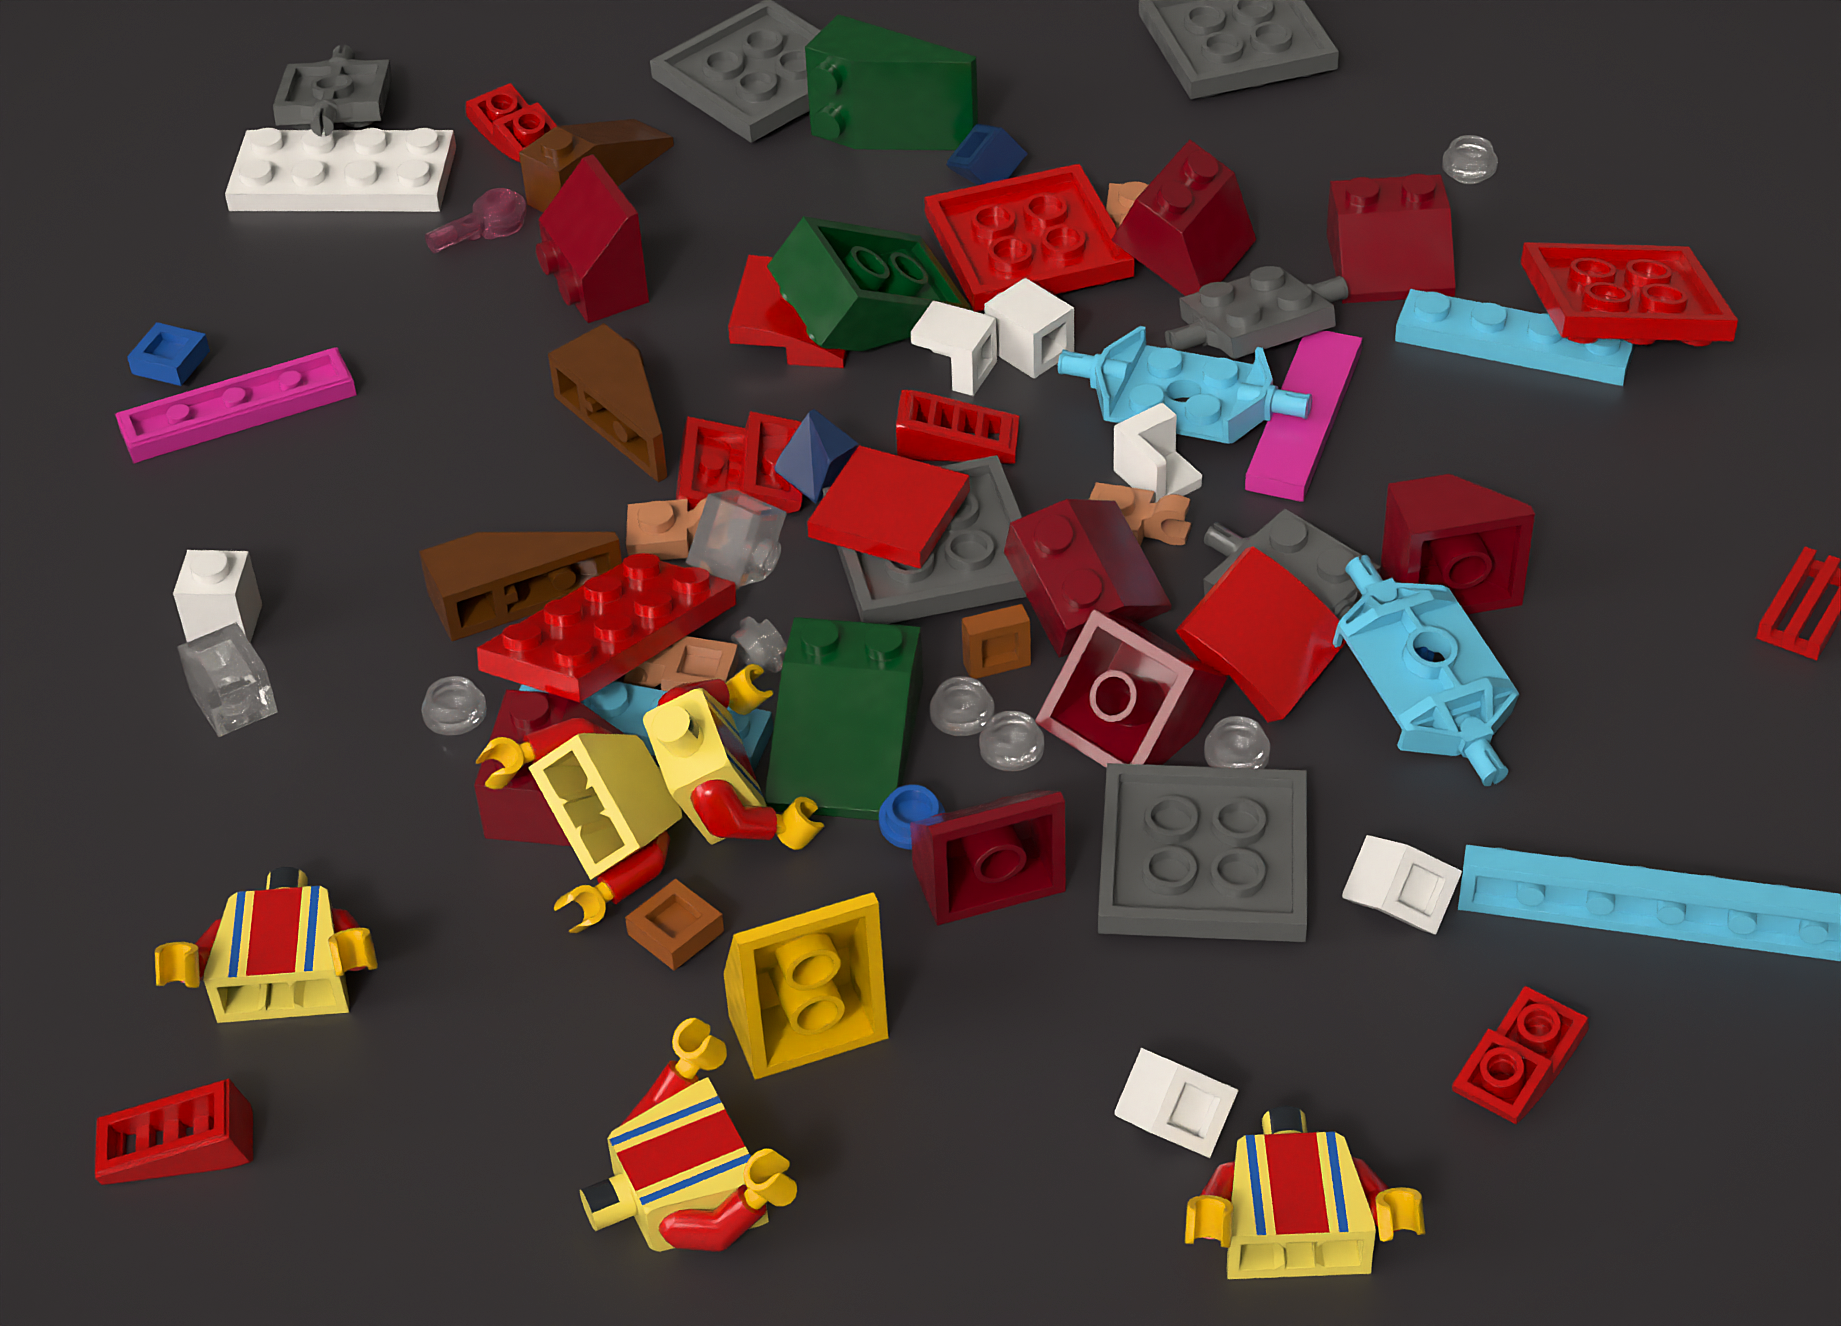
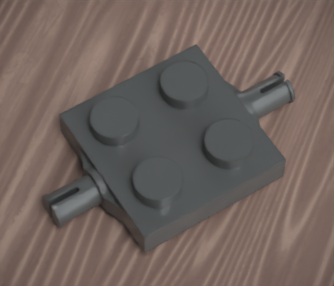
[273,45,392,137]
[1165,266,1348,359]
[1203,509,1380,620]

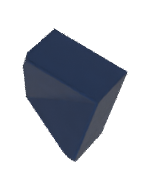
[946,124,1028,185]
[774,409,858,504]

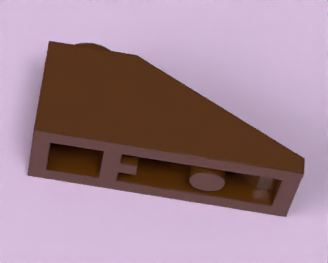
[519,119,674,212]
[548,323,668,483]
[419,532,622,642]

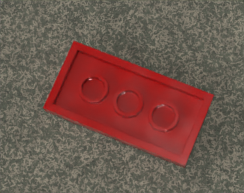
[477,553,736,703]

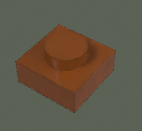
[962,604,1031,680]
[625,879,724,971]

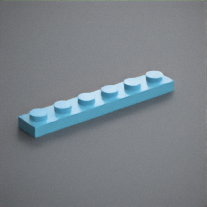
[1458,845,1841,961]

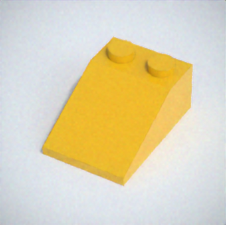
[724,892,888,1080]

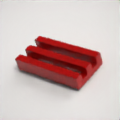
[1756,546,1841,661]

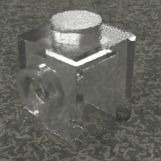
[686,489,787,590]
[177,622,278,737]

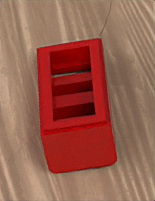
[896,390,1020,464]
[95,1078,253,1185]

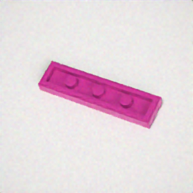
[1245,330,1362,502]
[115,347,357,463]

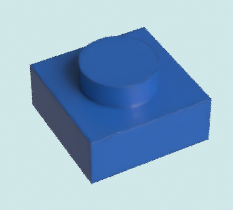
[127,322,210,386]

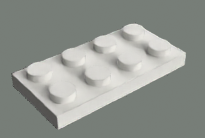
[225,128,456,212]

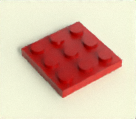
[924,163,1134,312]
[1520,242,1738,346]

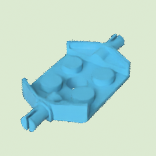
[1058,326,1312,444]
[1332,555,1519,786]

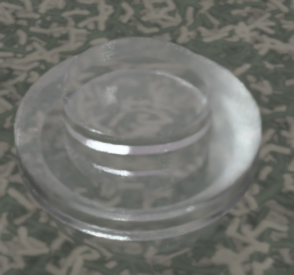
[1442,135,1498,184]
[731,616,787,677]
[421,676,487,735]
[930,676,994,736]
[979,711,1044,771]
[1204,716,1270,769]

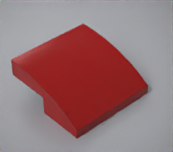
[728,255,848,368]
[676,411,802,518]
[1175,546,1346,722]

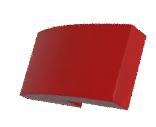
[466,83,557,163]
[1452,986,1589,1125]

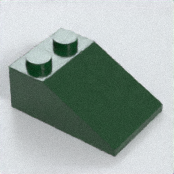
[805,14,978,151]
[767,216,973,352]
[764,617,924,821]

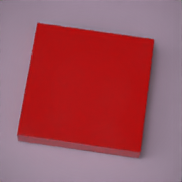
[807,445,970,569]

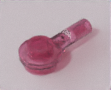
[425,188,527,254]

